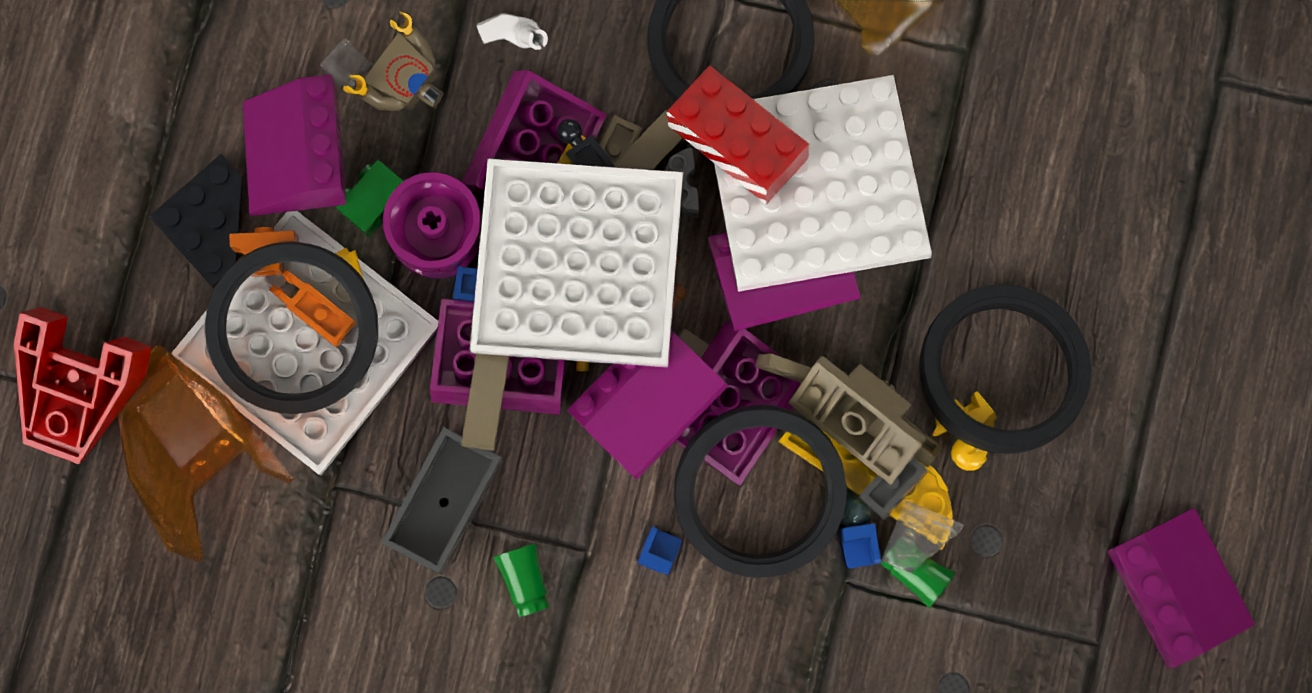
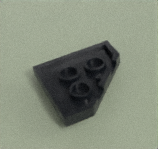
[149,154,244,288]

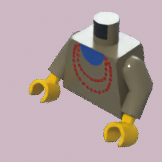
[343,11,444,111]

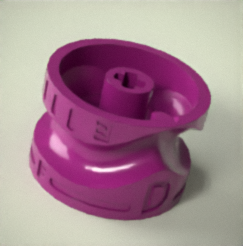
[383,172,482,279]

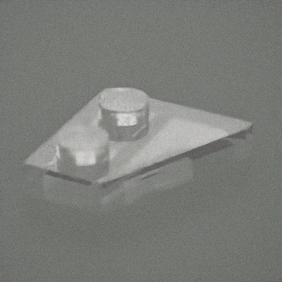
[881,500,964,573]

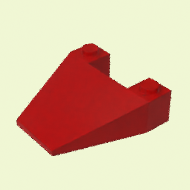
[14,307,152,464]

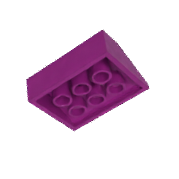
[462,70,607,197]
[243,74,347,216]
[708,232,860,331]
[430,299,566,415]
[674,321,802,486]
[567,330,729,480]
[1108,508,1255,668]

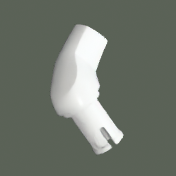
[477,13,548,50]

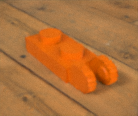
[269,269,357,348]

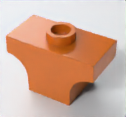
[229,227,299,277]

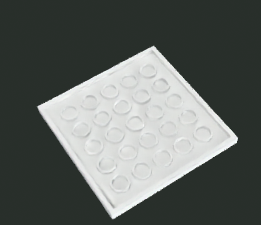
[714,75,932,292]
[470,159,683,367]
[169,211,438,476]

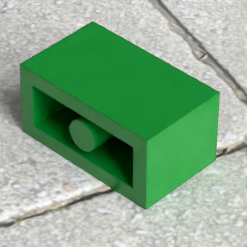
[336,160,403,238]

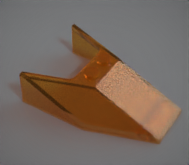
[117,344,294,562]

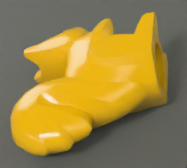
[933,391,997,471]

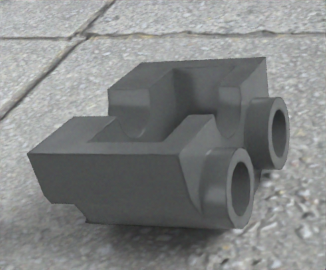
[665,147,699,217]

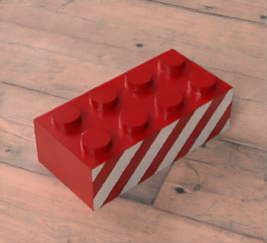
[667,65,809,205]

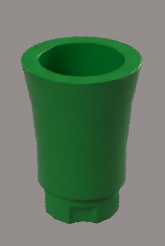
[881,539,957,609]
[493,543,549,617]

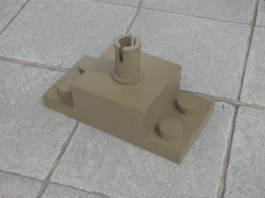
[789,356,927,485]

